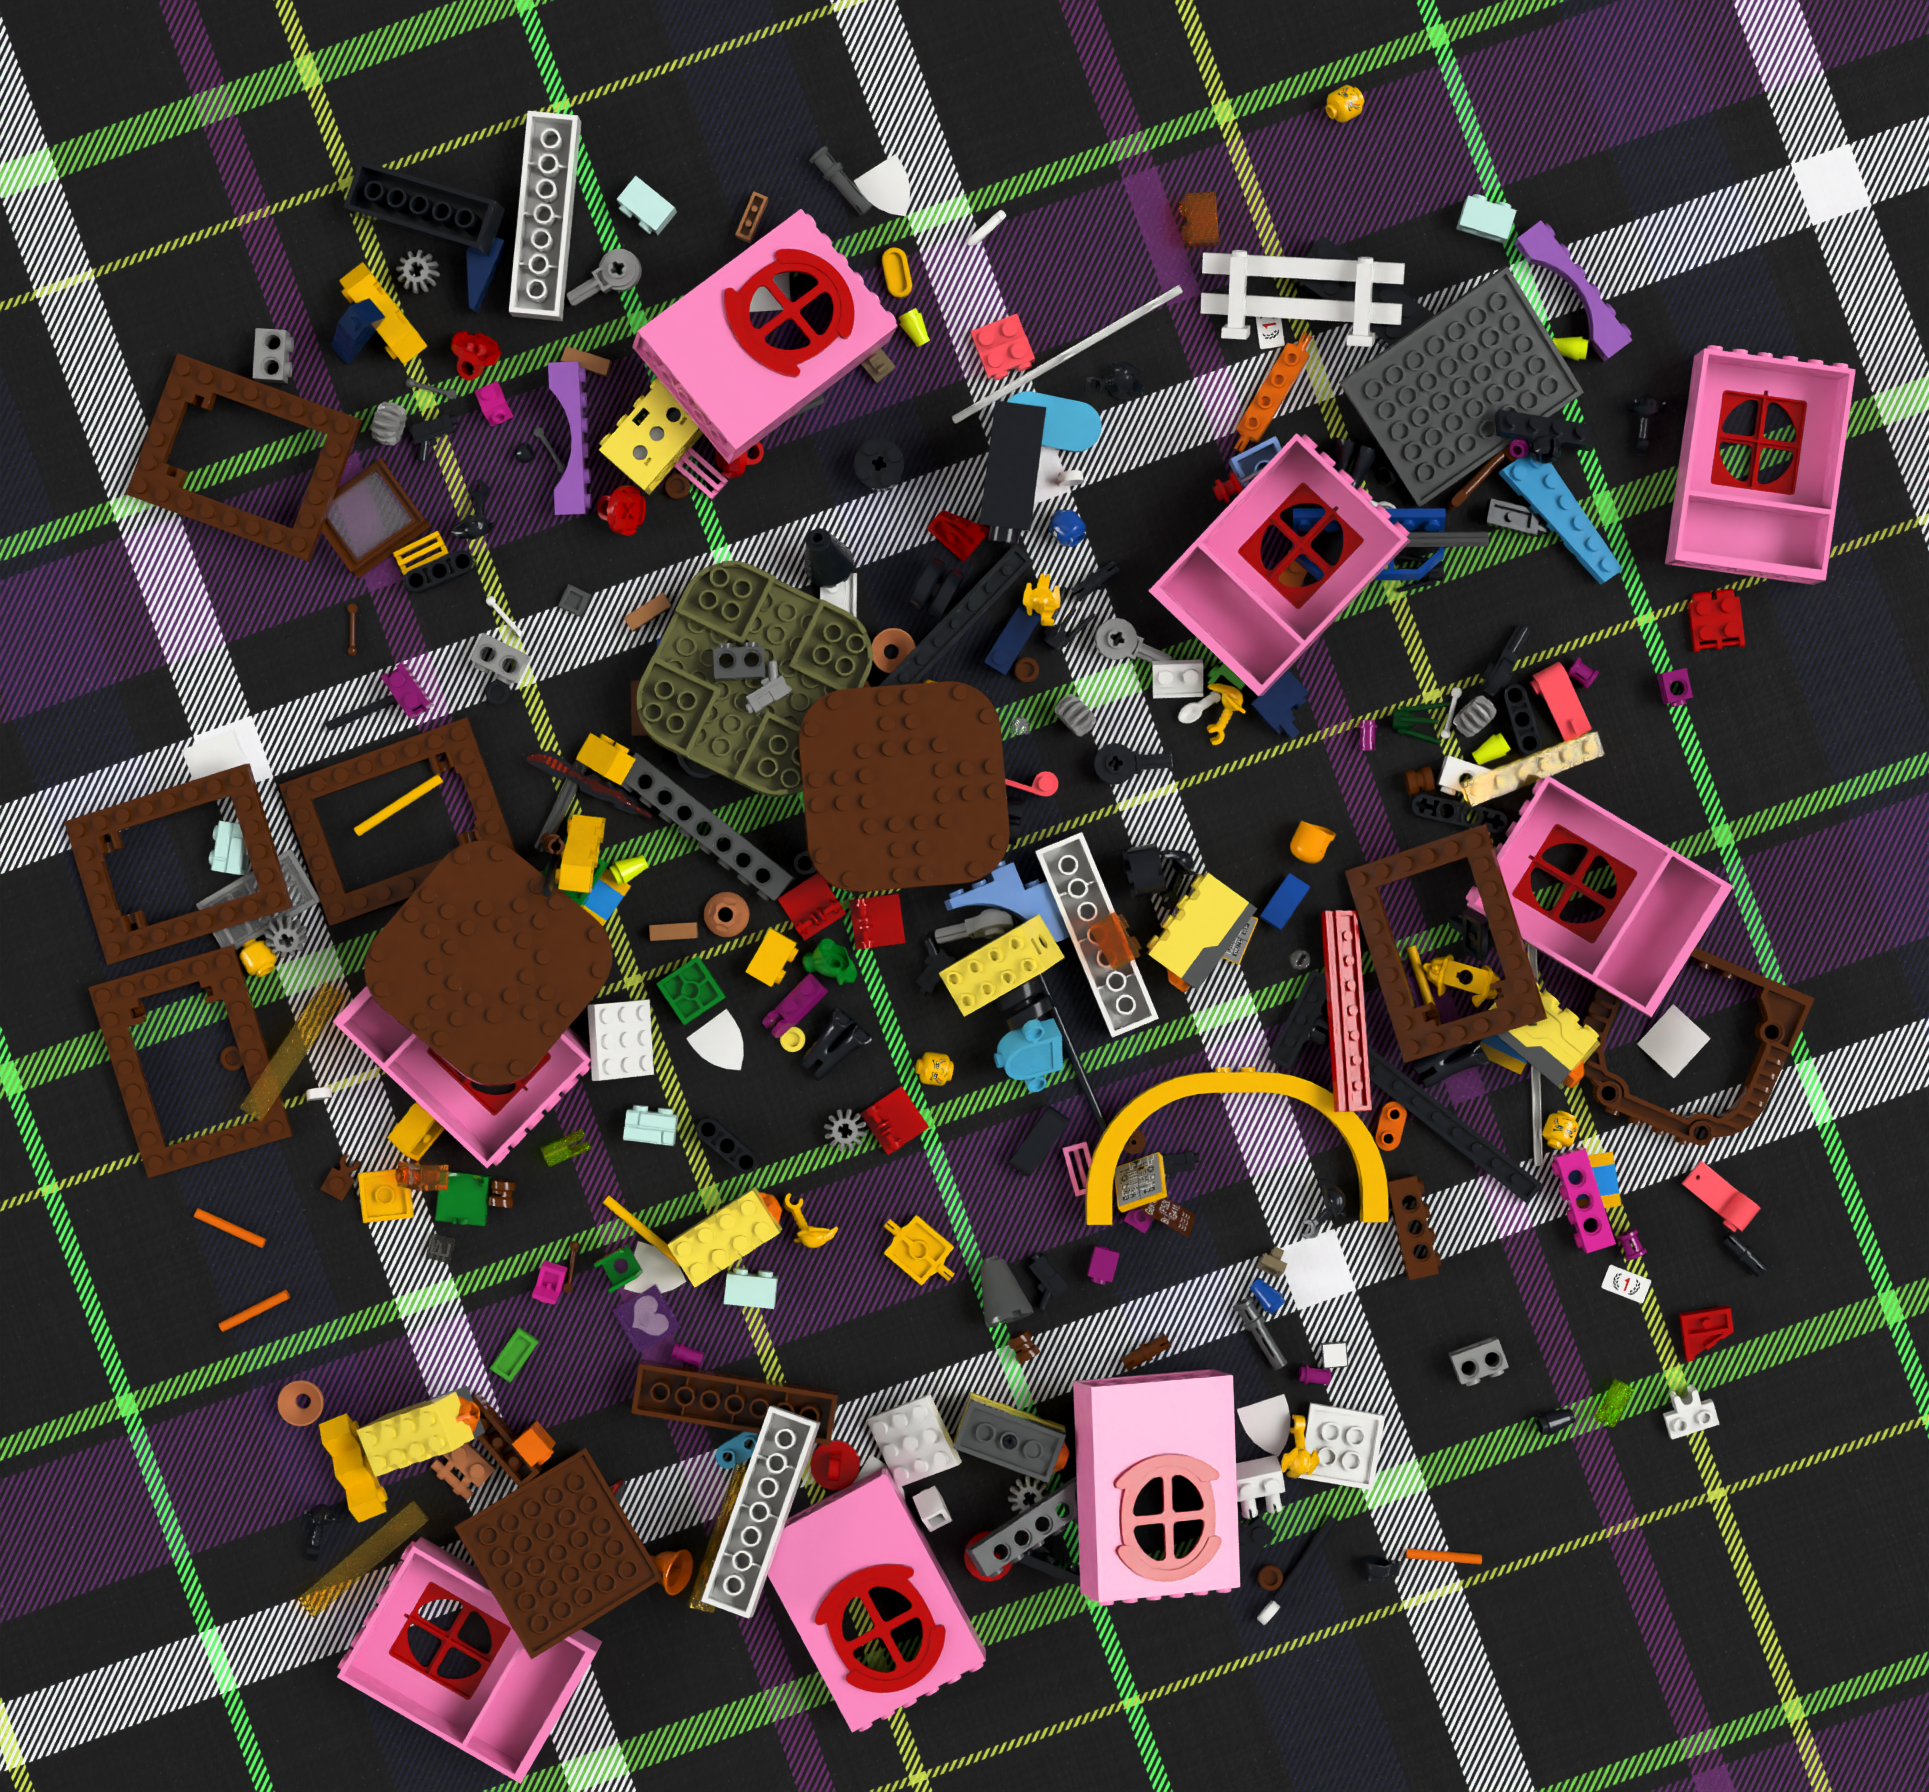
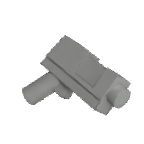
[745,661,792,714]

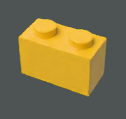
[576,733,636,785]
[745,928,799,987]
[387,1101,445,1161]

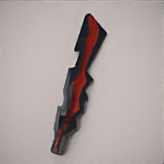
[526,750,654,821]

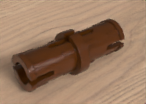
[540,833,564,854]
[1121,1333,1172,1372]

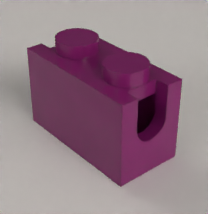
[381,663,434,719]

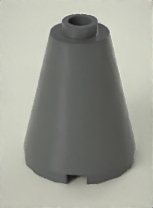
[980,1256,1034,1328]

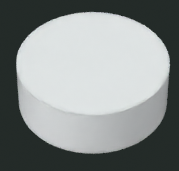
[1058,470,1084,486]
[306,1087,332,1101]
[1257,1600,1280,1625]

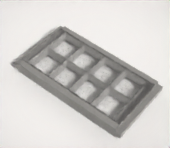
[196,849,320,951]

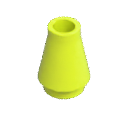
[898,308,930,347]
[1553,336,1589,361]
[1472,733,1511,766]
[609,855,649,885]

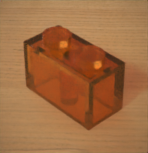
[1180,191,1219,248]
[1088,912,1142,971]
[395,1161,448,1191]

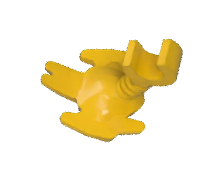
[1022,573,1060,626]
[1207,683,1246,745]
[783,1193,838,1248]
[1281,1415,1320,1479]

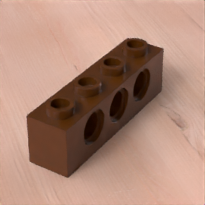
[1387,1174,1441,1280]
[472,1392,543,1488]

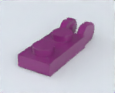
[763,973,828,1038]

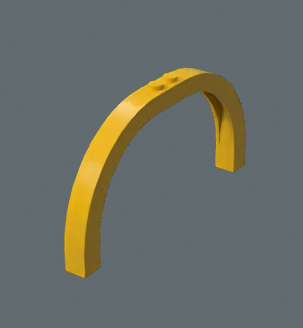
[1085,1067,1388,1225]

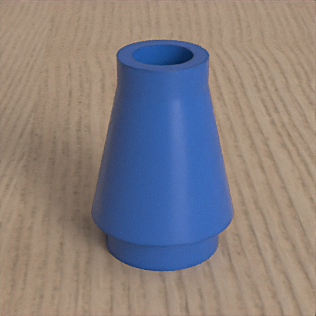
[1249,1278,1286,1315]

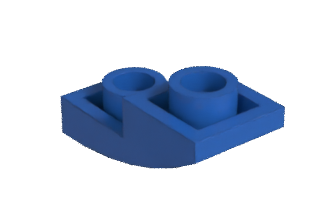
[1260,873,1310,931]

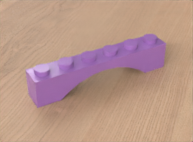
[1513,220,1632,362]
[548,362,592,515]

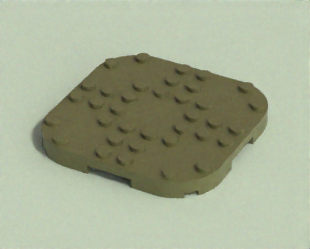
[637,561,873,797]

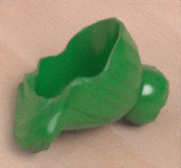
[802,938,857,985]

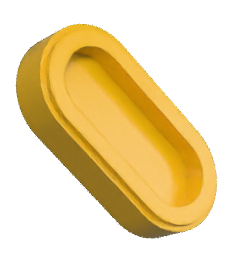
[882,248,912,299]

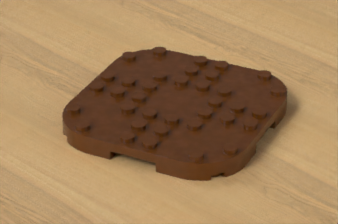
[798,681,1010,892]
[365,841,613,1086]

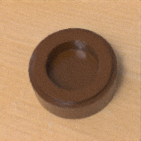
[665,474,691,500]
[1014,657,1039,683]
[220,1045,244,1071]
[1257,1564,1283,1591]

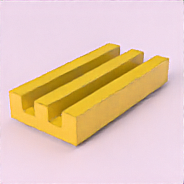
[393,531,449,576]

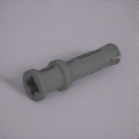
[809,146,873,216]
[1233,1296,1287,1370]

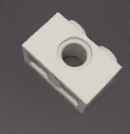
[1436,755,1496,803]

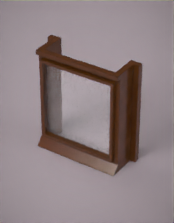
[322,457,432,579]

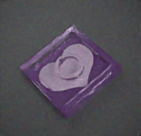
[612,1284,682,1353]

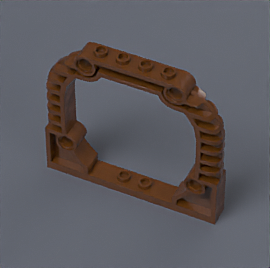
[1581,947,1815,1146]

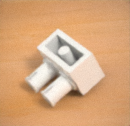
[1236,1455,1285,1519]

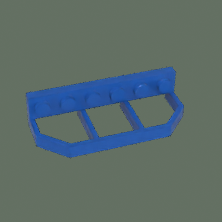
[1292,509,1446,580]

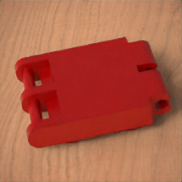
[1688,589,1745,653]

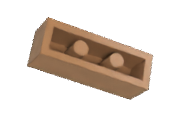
[735,191,769,243]
[561,346,612,377]
[624,593,673,632]
[649,922,698,941]

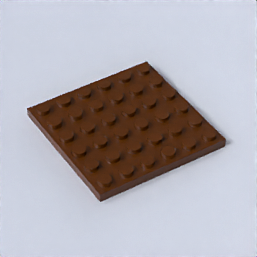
[454,1448,663,1660]

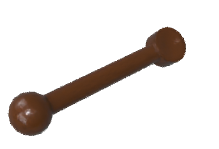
[347,603,358,656]
[563,1241,580,1293]

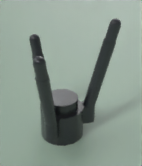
[1395,553,1444,593]
[1042,586,1095,650]

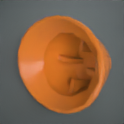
[651,1549,693,1595]

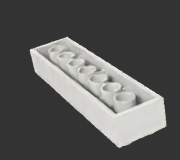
[509,111,581,321]
[1035,832,1159,1038]
[701,1406,821,1619]

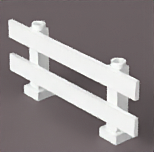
[1201,250,1405,347]

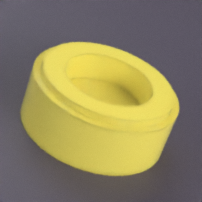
[780,1027,806,1052]

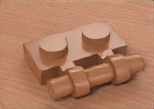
[430,1442,497,1500]

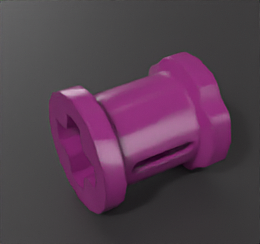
[1567,657,1599,690]
[1616,1229,1647,1261]

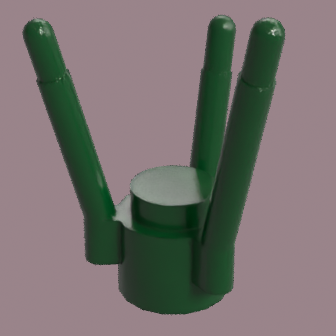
[1392,702,1451,745]

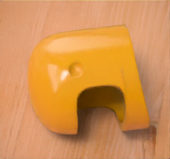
[1290,821,1336,864]

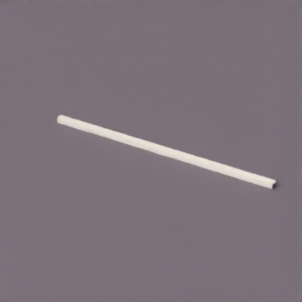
[952,285,1183,424]
[1528,944,1543,1166]

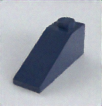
[466,237,507,313]
[331,298,385,365]
[984,600,1041,676]

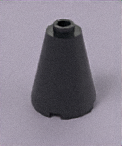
[804,528,854,588]

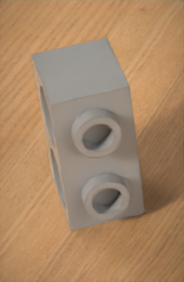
[253,328,294,384]
[470,633,531,685]
[1448,1336,1509,1386]

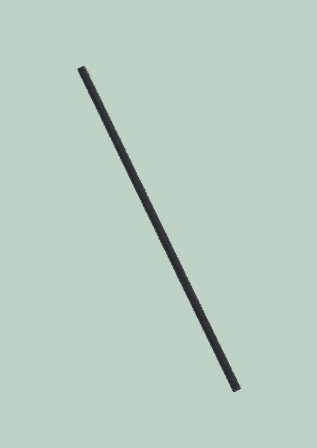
[1008,913,1108,1134]

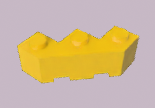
[339,262,427,364]
[555,814,606,893]
[319,1413,388,1523]

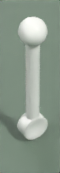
[486,596,524,638]
[1441,687,1462,739]

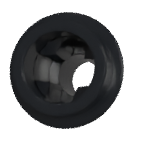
[1536,1408,1575,1436]

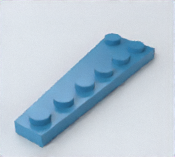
[1498,451,1623,585]

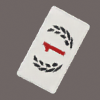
[1256,317,1285,349]
[1601,1265,1651,1303]

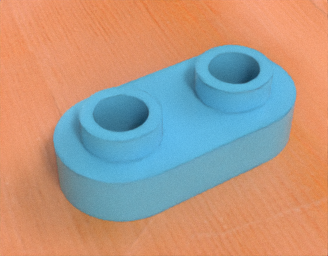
[716,1431,759,1469]

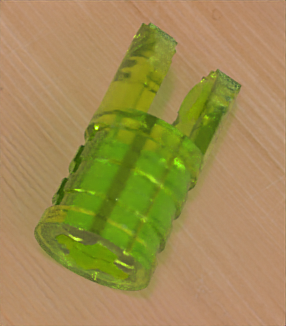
[541,1129,591,1167]
[1595,1378,1635,1427]

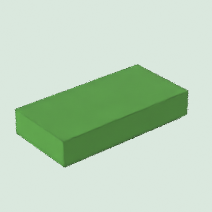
[490,1327,539,1383]

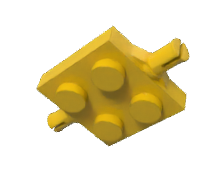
[883,1214,955,1285]

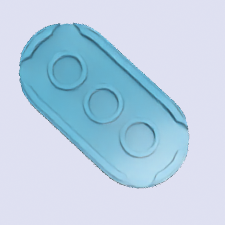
[1007,391,1102,453]

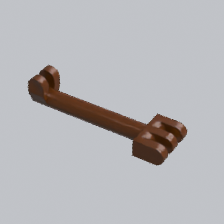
[1447,445,1519,511]

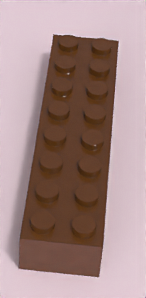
[631,1360,839,1445]

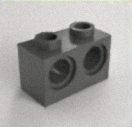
[713,642,765,681]

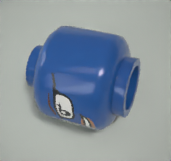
[1049,509,1086,547]

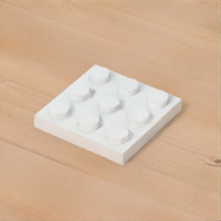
[588,1000,654,1081]
[866,1394,962,1488]
[1298,1402,1385,1490]

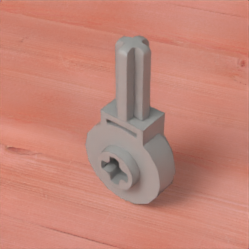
[567,249,642,306]
[1095,618,1172,663]
[935,908,1014,944]

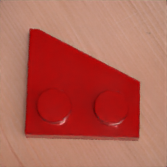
[927,510,989,562]
[1679,1305,1734,1362]

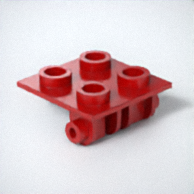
[778,873,846,941]
[849,894,905,950]
[860,1086,929,1155]

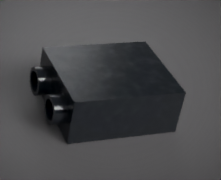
[979,401,1046,544]

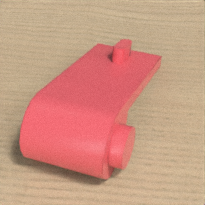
[1529,662,1592,743]
[1005,771,1058,797]
[1682,1160,1761,1233]

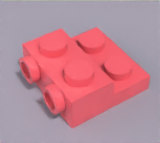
[970,314,1035,381]

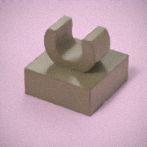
[861,348,896,384]
[1256,1247,1287,1278]

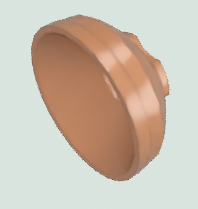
[871,628,916,674]
[704,892,750,937]
[278,1380,324,1426]

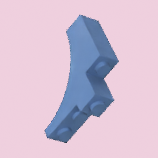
[944,861,1070,942]

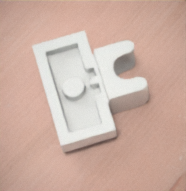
[1663,1385,1719,1439]

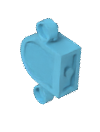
[994,1018,1063,1092]

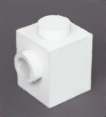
[913,1486,952,1532]

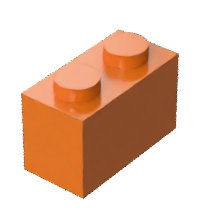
[512,1421,556,1467]

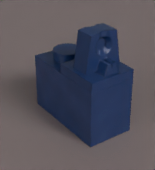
[1250,670,1309,740]

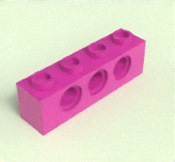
[1551,1147,1616,1253]

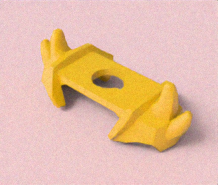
[1423,954,1500,1007]

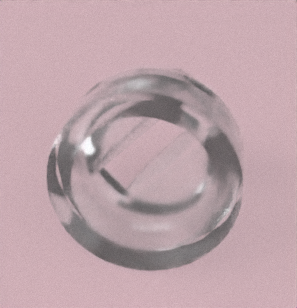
[1010,717,1030,735]
[1290,950,1311,970]

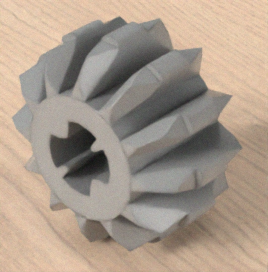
[396,250,440,294]
[371,402,407,446]
[1055,694,1096,737]
[1453,696,1497,737]
[264,914,307,958]
[824,1109,867,1151]
[1008,1475,1050,1514]

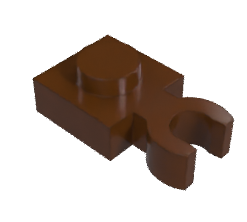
[321,1154,361,1201]

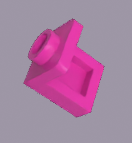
[475,381,513,426]
[532,1260,568,1304]

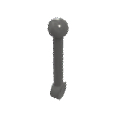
[405,378,457,400]
[534,427,567,473]

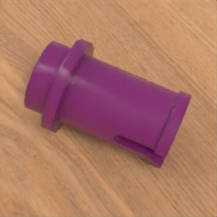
[1510,439,1530,458]
[1357,720,1378,750]
[671,1342,704,1368]
[1298,1365,1331,1385]

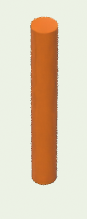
[194,1208,266,1248]
[219,1289,290,1332]
[1406,1548,1482,1564]

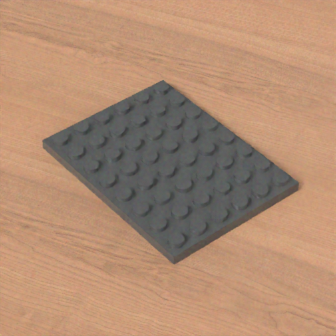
[1339,266,1584,507]

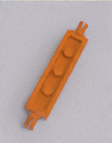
[1234,332,1313,453]

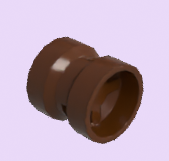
[1404,766,1435,795]
[488,1179,516,1208]
[1007,1330,1040,1364]

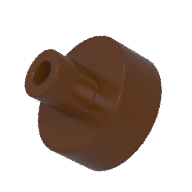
[1123,1129,1146,1154]

